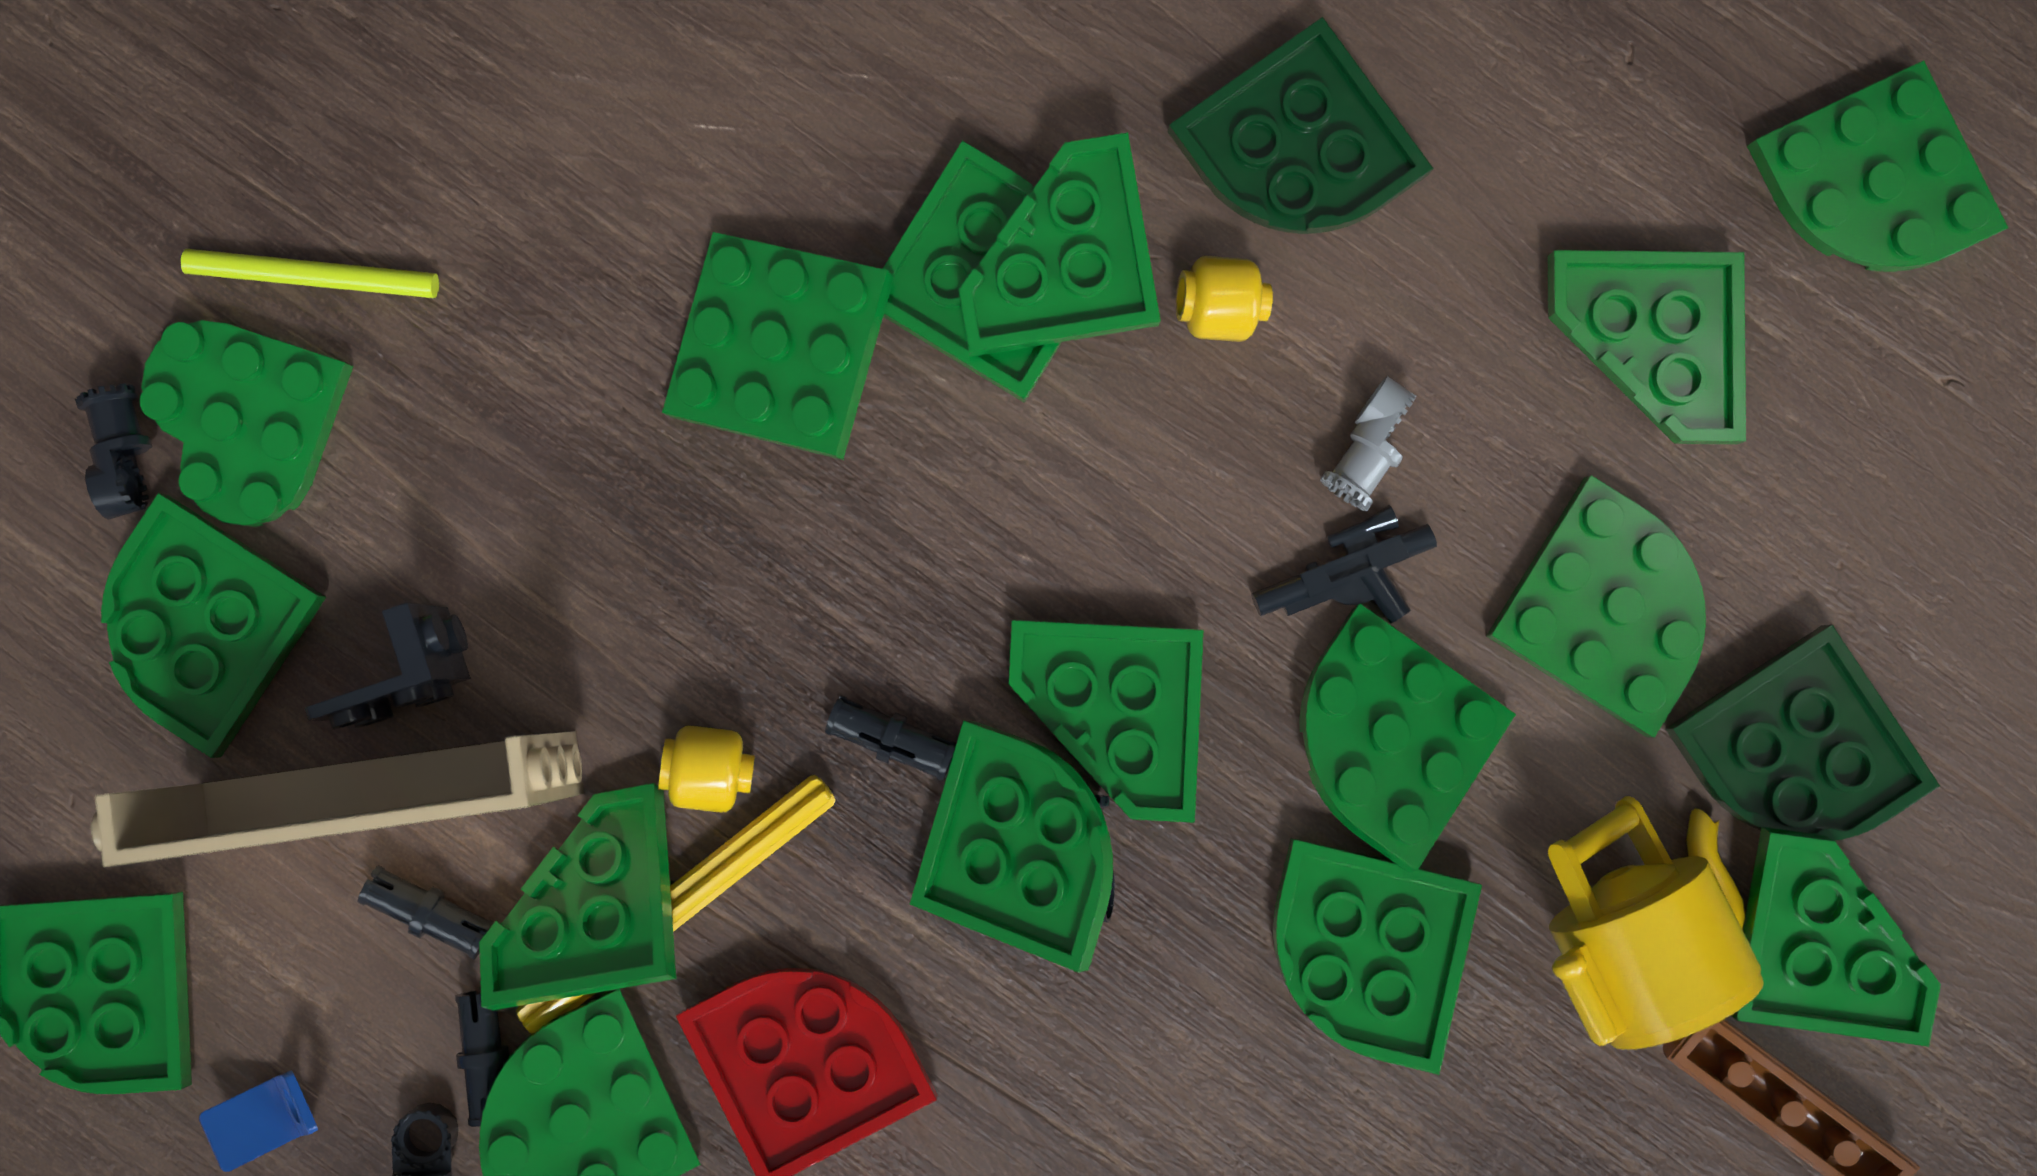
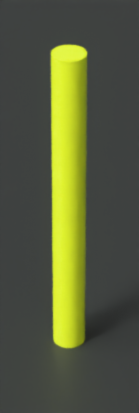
[181,249,439,298]

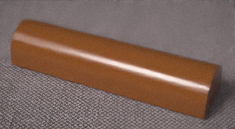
[1663,1019,1921,1176]

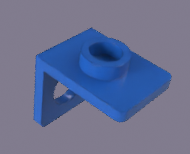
[199,1070,318,1172]

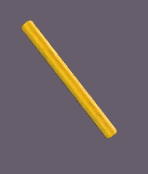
[516,775,835,1034]

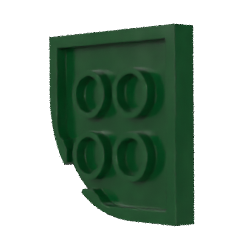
[1167,17,1434,234]
[1665,624,1940,841]

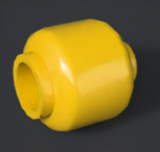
[1176,256,1273,342]
[659,725,755,812]

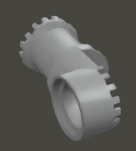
[1320,376,1416,511]

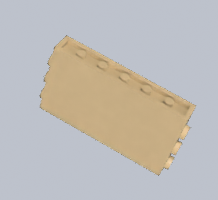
[91,731,584,867]

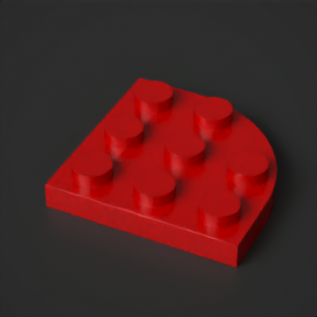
[676,968,938,1176]

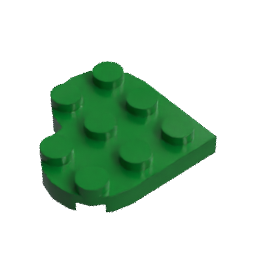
[140,320,353,527]

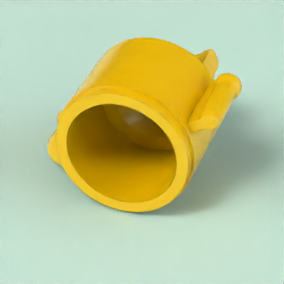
[1548,796,1764,1050]

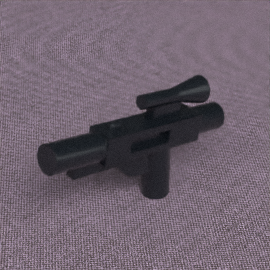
[1251,505,1437,624]

